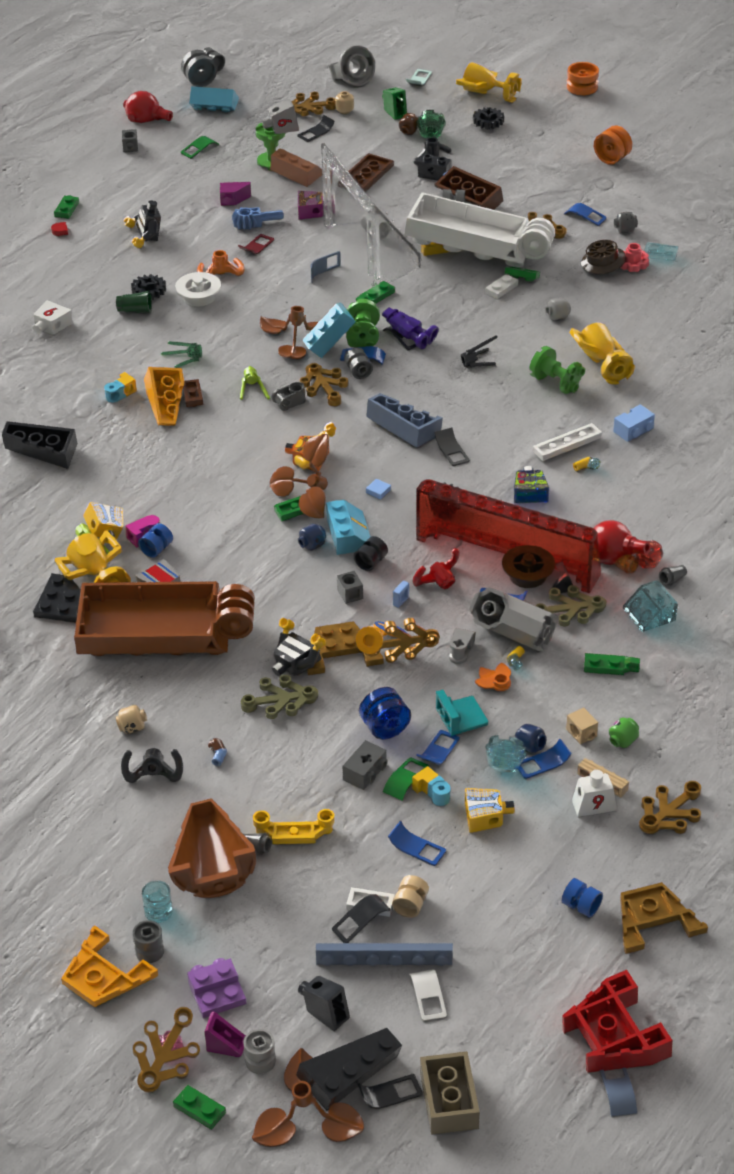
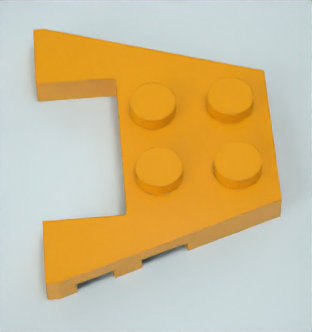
[61,925,158,1007]

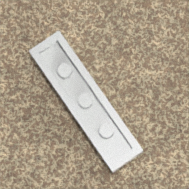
[533,423,602,461]

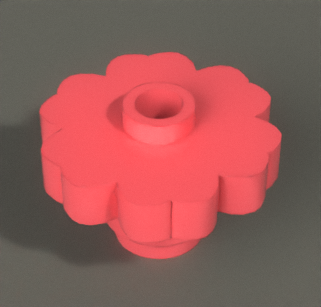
[620,243,649,272]

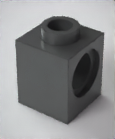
[122,129,138,152]
[337,571,363,604]

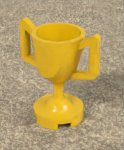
[456,62,522,103]
[569,323,635,385]
[54,531,131,583]

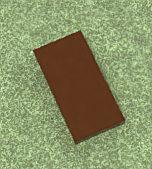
[338,153,394,194]

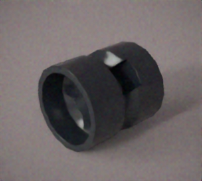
[353,536,388,571]

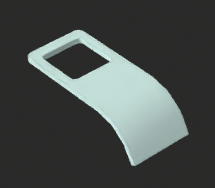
[406,69,432,85]

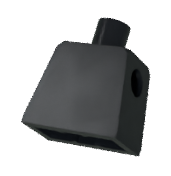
[298,976,350,1032]

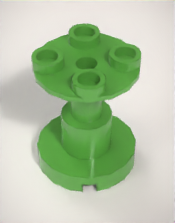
[255,123,286,171]
[346,299,380,348]
[529,346,586,394]

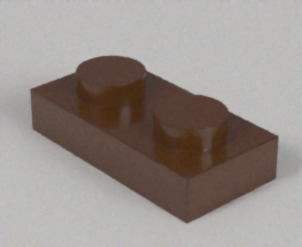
[183,379,204,407]

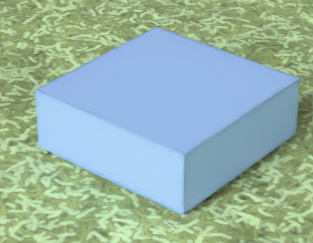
[366,479,391,499]
[393,580,409,608]

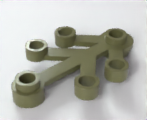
[535,585,607,627]
[241,674,319,719]

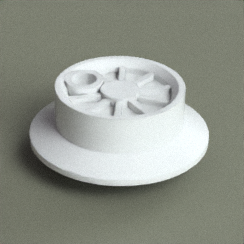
[175,272,221,307]

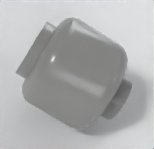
[545,298,571,321]

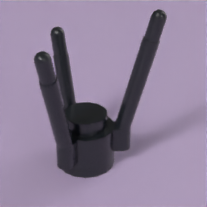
[461,335,498,368]

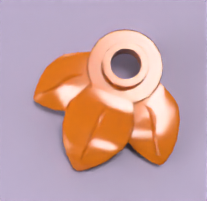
[475,663,511,691]

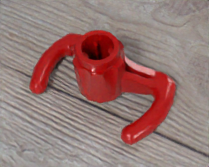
[412,548,460,590]

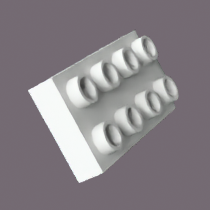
[404,193,555,267]

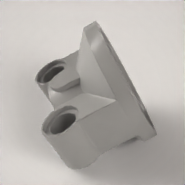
[328,45,376,86]

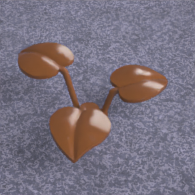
[260,306,318,359]
[270,434,329,519]
[252,1048,364,1147]

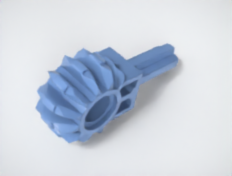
[232,207,284,230]

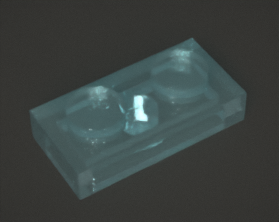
[644,242,679,260]

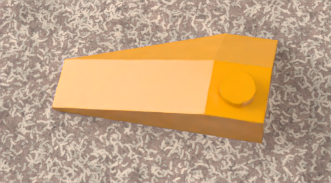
[144,367,184,426]

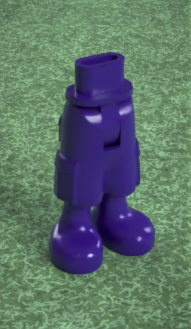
[382,307,439,349]

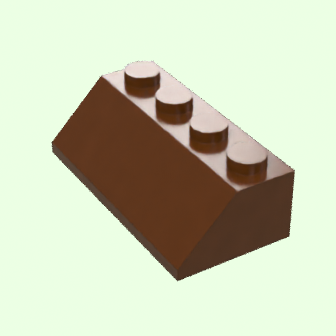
[434,166,503,210]

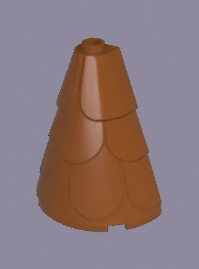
[168,798,256,898]

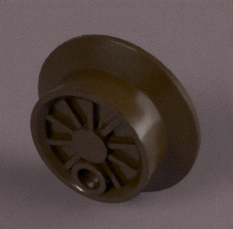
[581,240,626,274]
[502,545,555,588]

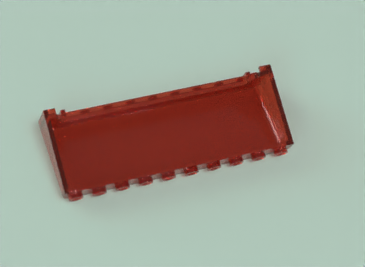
[416,479,601,594]

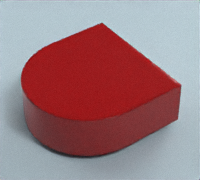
[51,222,68,236]

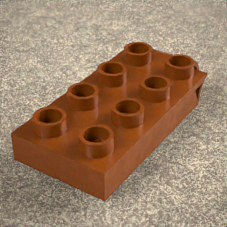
[74,581,255,656]

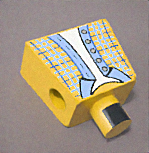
[83,502,124,544]
[465,788,515,833]

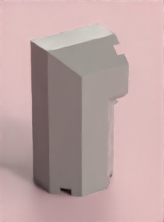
[469,587,557,651]

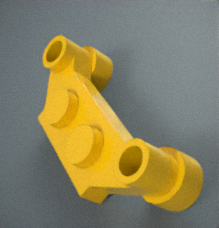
[253,809,335,844]

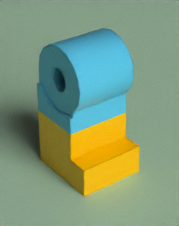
[104,372,137,403]
[412,766,451,806]

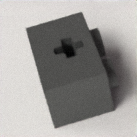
[342,740,388,790]

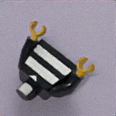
[124,200,161,248]
[272,617,326,677]

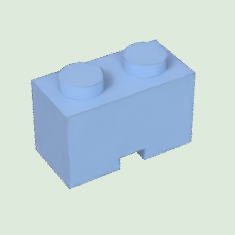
[613,404,655,442]

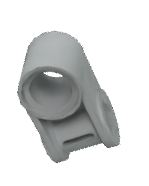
[449,628,476,664]

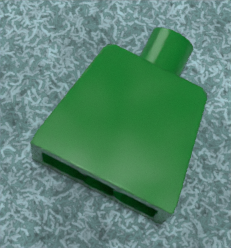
[382,87,407,120]

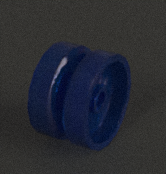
[358,687,412,740]

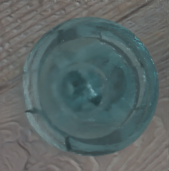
[485,735,526,772]

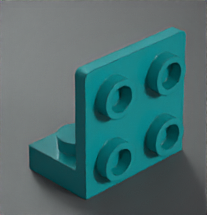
[436,690,489,736]

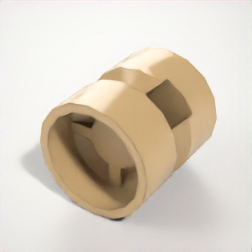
[392,875,429,918]

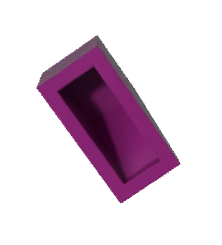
[220,182,251,206]

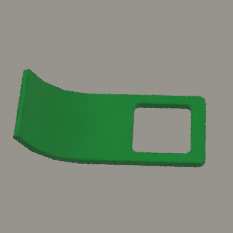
[181,136,219,159]
[383,757,429,801]

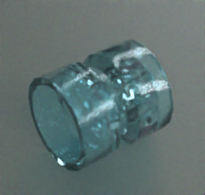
[142,881,173,923]

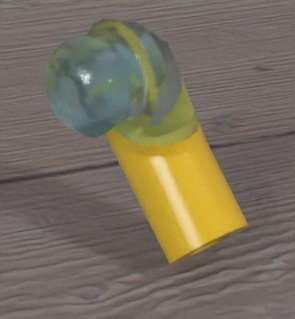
[573,457,601,471]
[507,646,525,671]

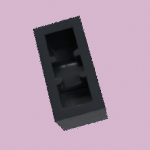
[418,154,452,181]

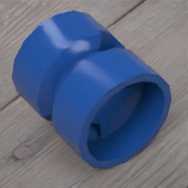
[138,523,173,558]
[561,878,603,918]

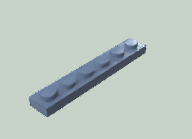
[316,943,453,966]

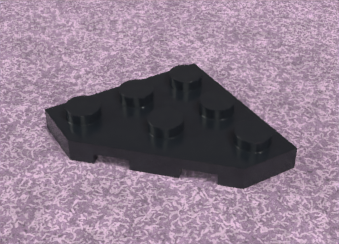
[33,573,81,623]

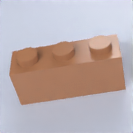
[270,148,325,187]

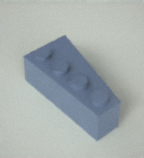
[366,393,443,448]

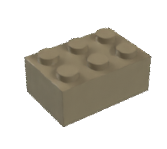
[420,1051,480,1135]

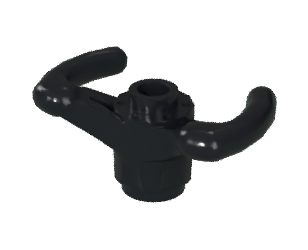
[413,137,452,166]
[121,748,183,783]

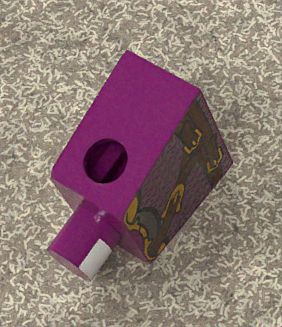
[298,191,332,220]

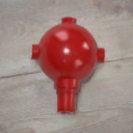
[123,91,173,123]
[586,520,651,565]

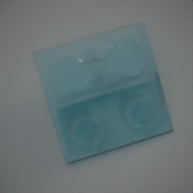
[623,580,678,632]

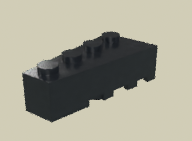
[296,1028,402,1111]

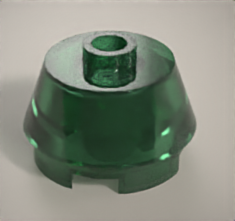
[416,110,446,138]

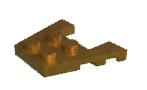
[307,621,384,676]
[620,882,708,954]

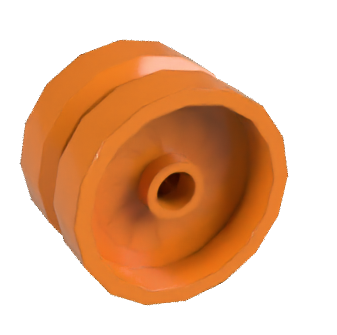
[567,62,599,96]
[593,125,633,165]

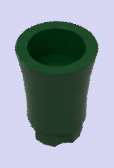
[116,290,152,313]

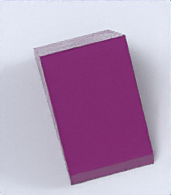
[204,1011,246,1057]

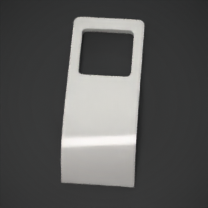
[409,969,447,1021]

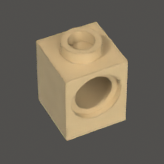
[566,707,598,745]

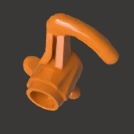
[197,250,245,276]

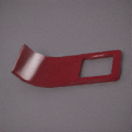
[238,234,274,254]

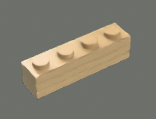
[577,758,629,798]

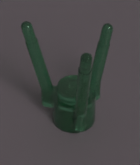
[161,341,202,368]

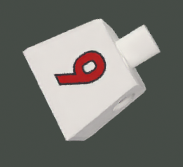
[33,300,73,335]
[572,770,617,817]

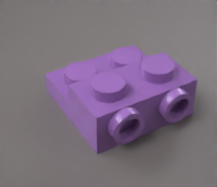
[187,958,246,1018]

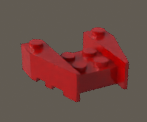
[562,970,673,1073]

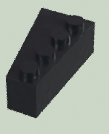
[2,421,78,469]

